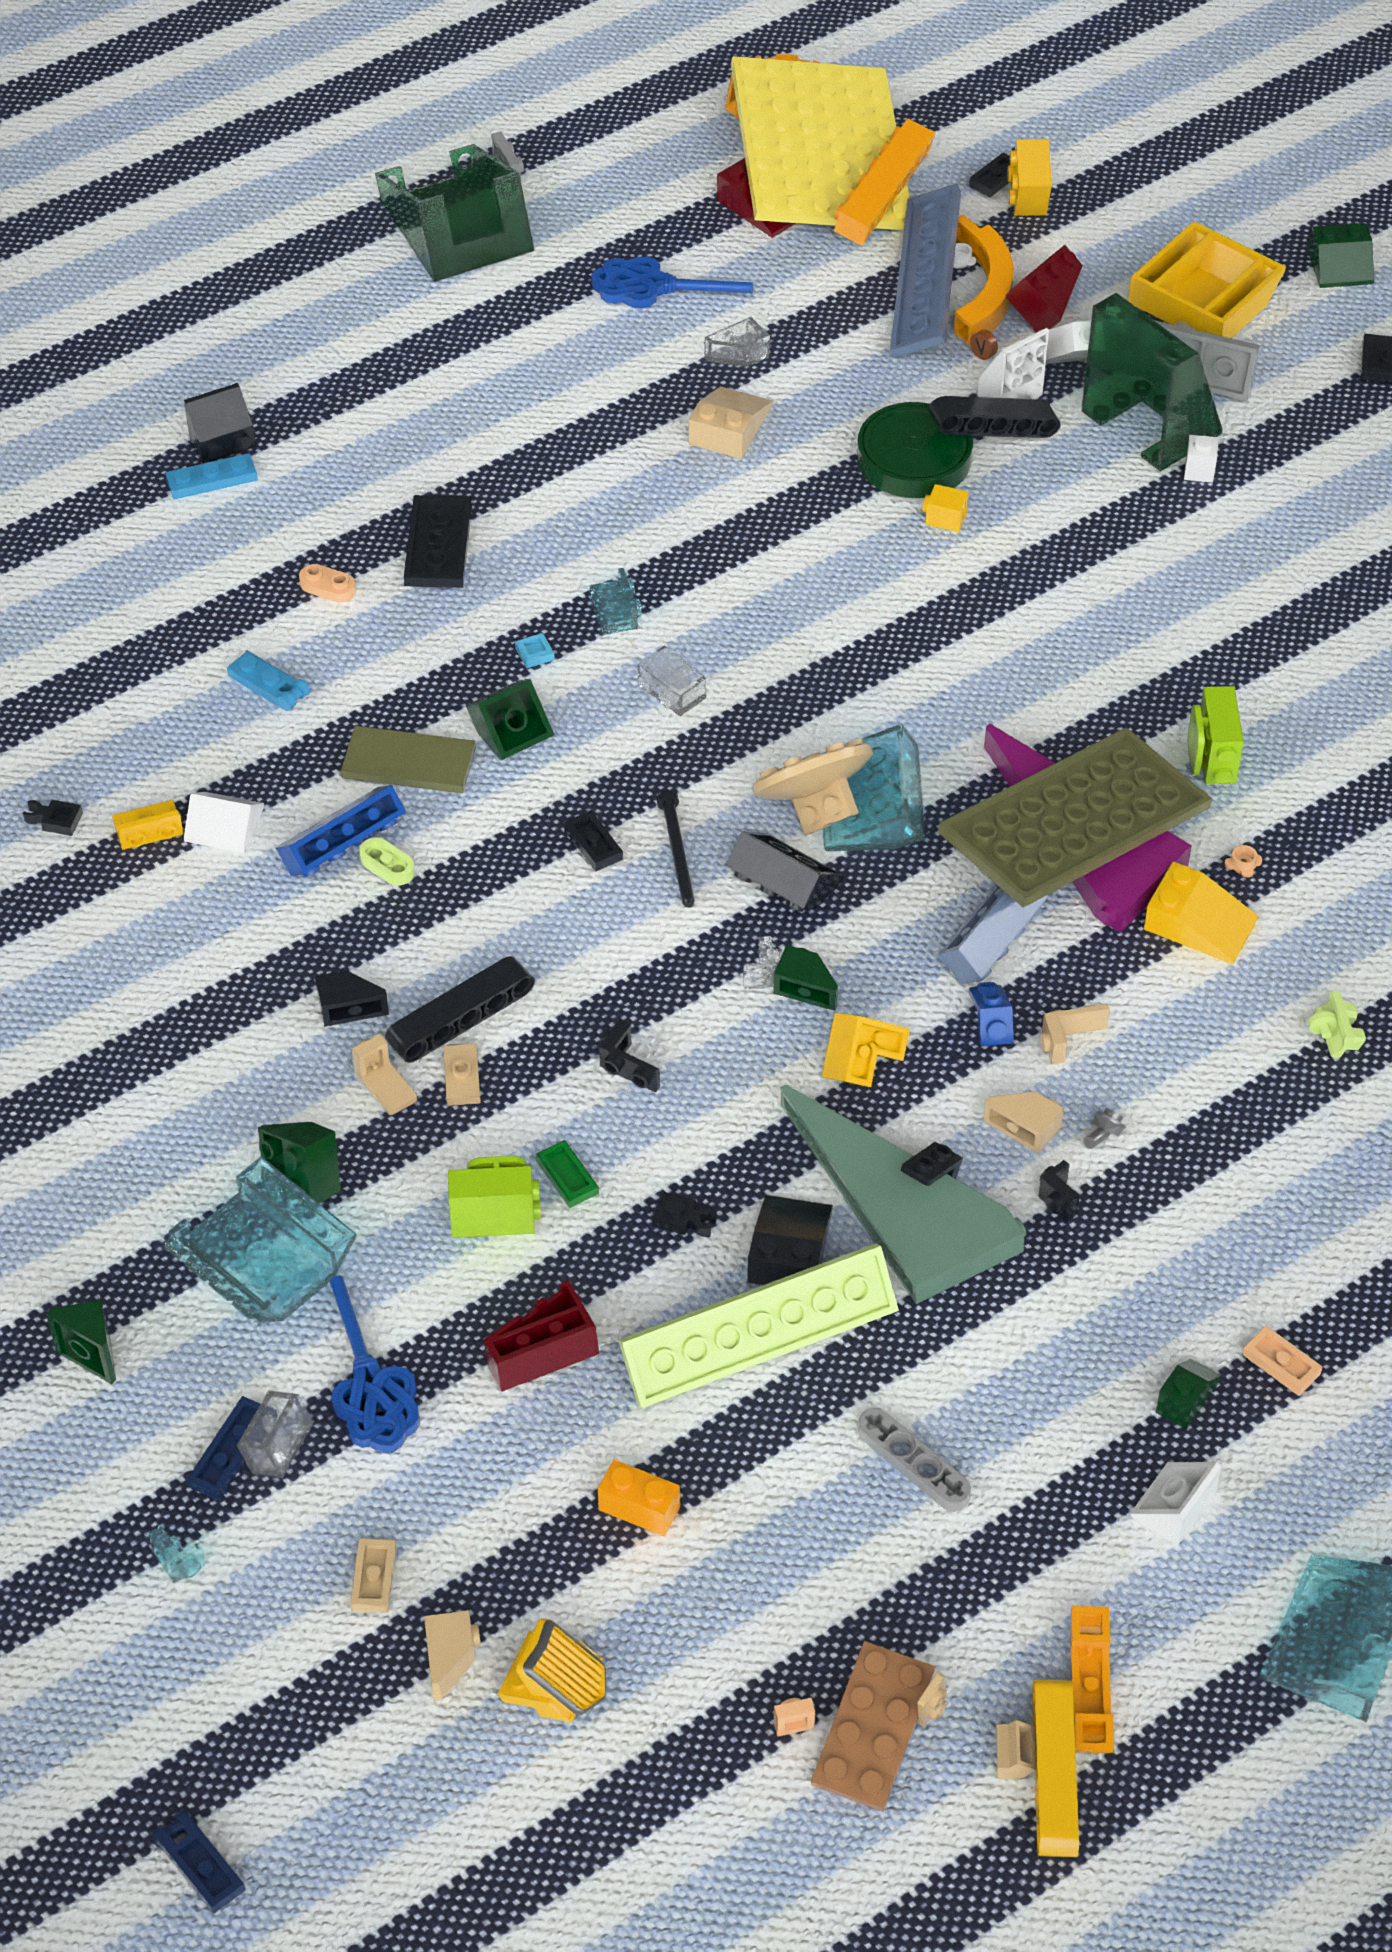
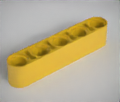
[1032,1679,1079,1857]

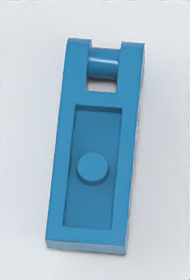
[227,650,311,711]

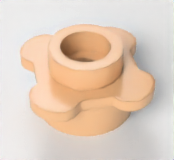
[1225,845,1262,877]

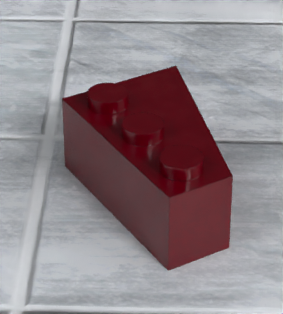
[484,1279,599,1392]

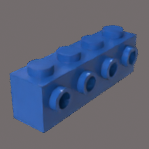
[276,785,406,878]

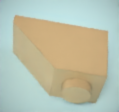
[983,1092,1064,1154]
[424,1610,481,1701]

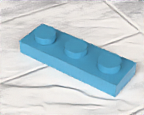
[165,453,258,500]

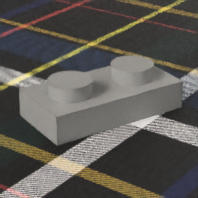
[491,131,524,186]

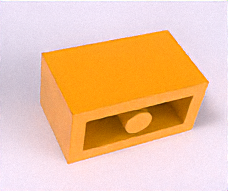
[598,1459,680,1537]

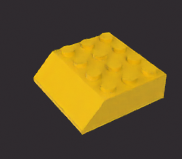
[1128,221,1286,338]

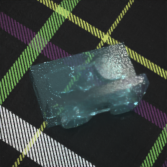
[589,568,642,635]

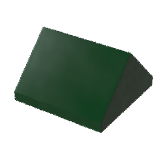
[46,1300,116,1385]

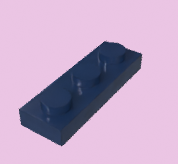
[186,1396,275,1501]

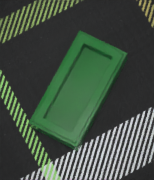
[535,1140,599,1208]

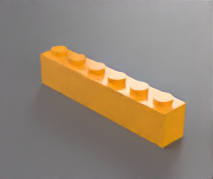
[834,118,936,246]

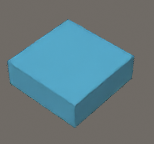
[515,633,554,669]

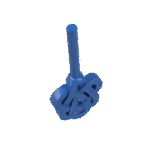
[591,256,753,309]
[330,1275,420,1453]

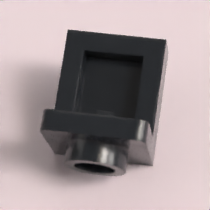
[1038,1160,1080,1222]

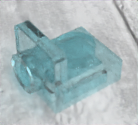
[149,1526,206,1584]

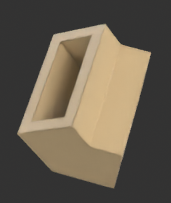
[996,1720,1036,1779]

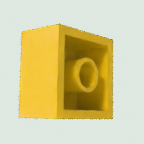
[1007,139,1052,216]

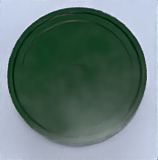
[857,402,973,498]

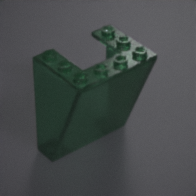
[375,144,535,282]
[1081,293,1223,472]

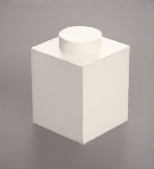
[1184,435,1218,483]

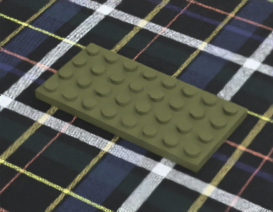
[938,727,1212,908]

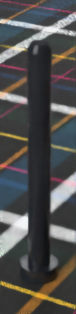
[656,790,695,908]

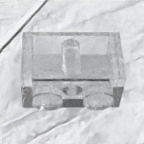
[638,645,706,716]
[237,1391,314,1478]

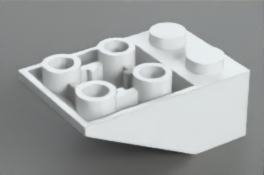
[977,328,1049,399]

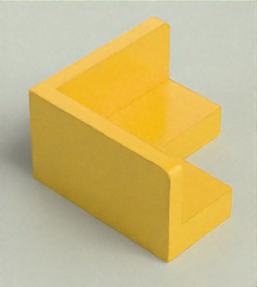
[822,1013,910,1087]

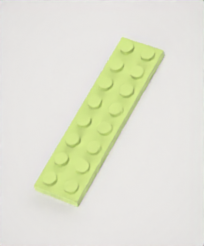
[618,1243,899,1408]

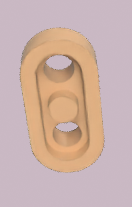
[299,564,356,602]

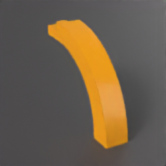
[953,215,1013,347]

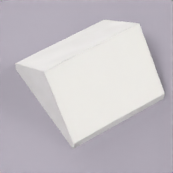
[184,792,264,853]
[1130,1462,1221,1545]

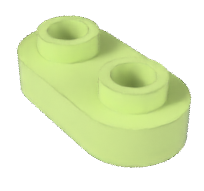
[359,837,415,885]

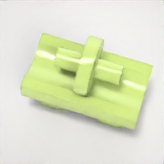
[1308,991,1366,1058]

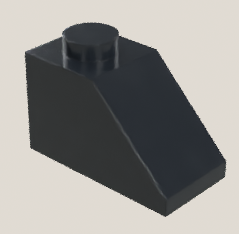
[315,971,389,1027]

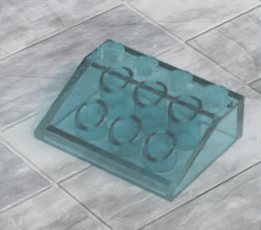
[821,723,926,852]
[1259,1554,1392,1723]

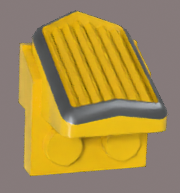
[498,1618,606,1723]

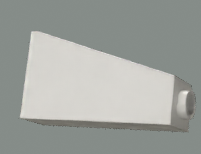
[1024,319,1103,364]

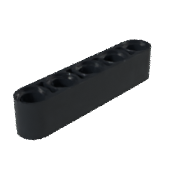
[928,396,1061,438]
[385,956,535,1063]

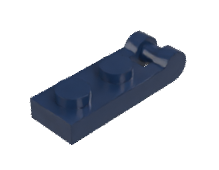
[150,1809,245,1914]

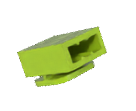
[1187,686,1244,784]
[448,1156,541,1238]

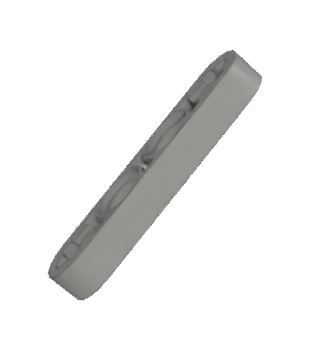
[858,1408,971,1512]

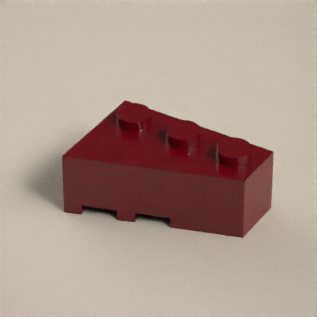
[1005,245,1083,333]

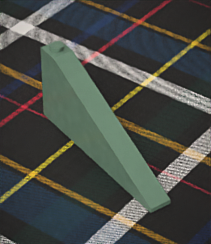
[780,1085,1026,1304]

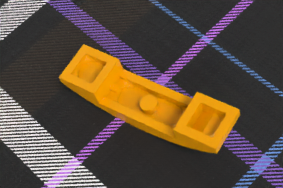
[1070,1606,1114,1753]

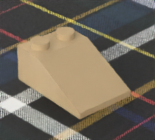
[689,386,773,459]

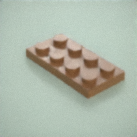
[811,1641,936,1812]

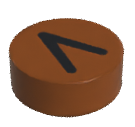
[970,330,998,360]

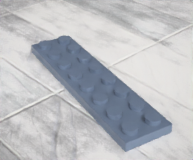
[890,183,961,358]

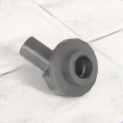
[1083,1108,1126,1149]

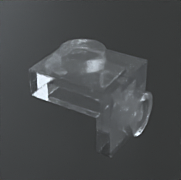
[743,936,781,989]

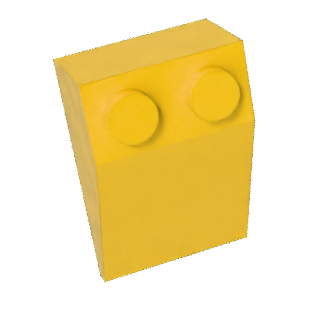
[1144,861,1259,964]

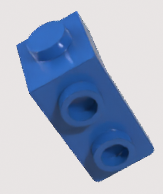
[969,982,1014,1046]

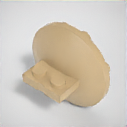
[752,738,874,835]

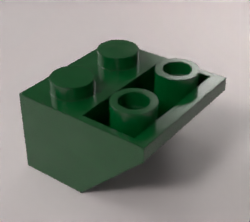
[258,1122,341,1208]

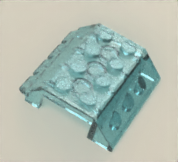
[164,1156,357,1323]

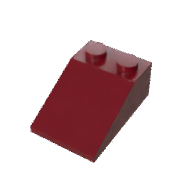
[717,158,796,238]

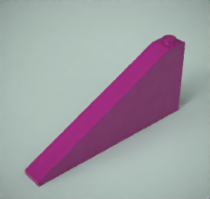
[984,723,1192,933]

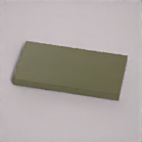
[341,726,476,793]

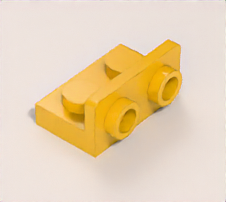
[112,800,183,850]

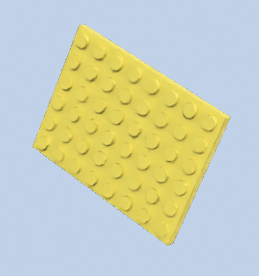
[731,56,910,230]

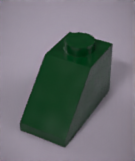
[773,945,838,1011]
[1155,1359,1222,1430]

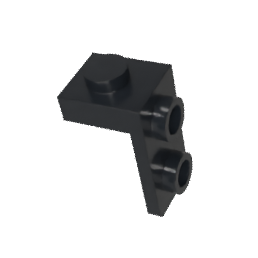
[599,1019,660,1092]
[901,1142,963,1186]

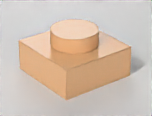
[774,1698,815,1737]

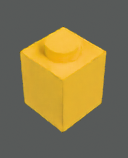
[922,484,969,532]

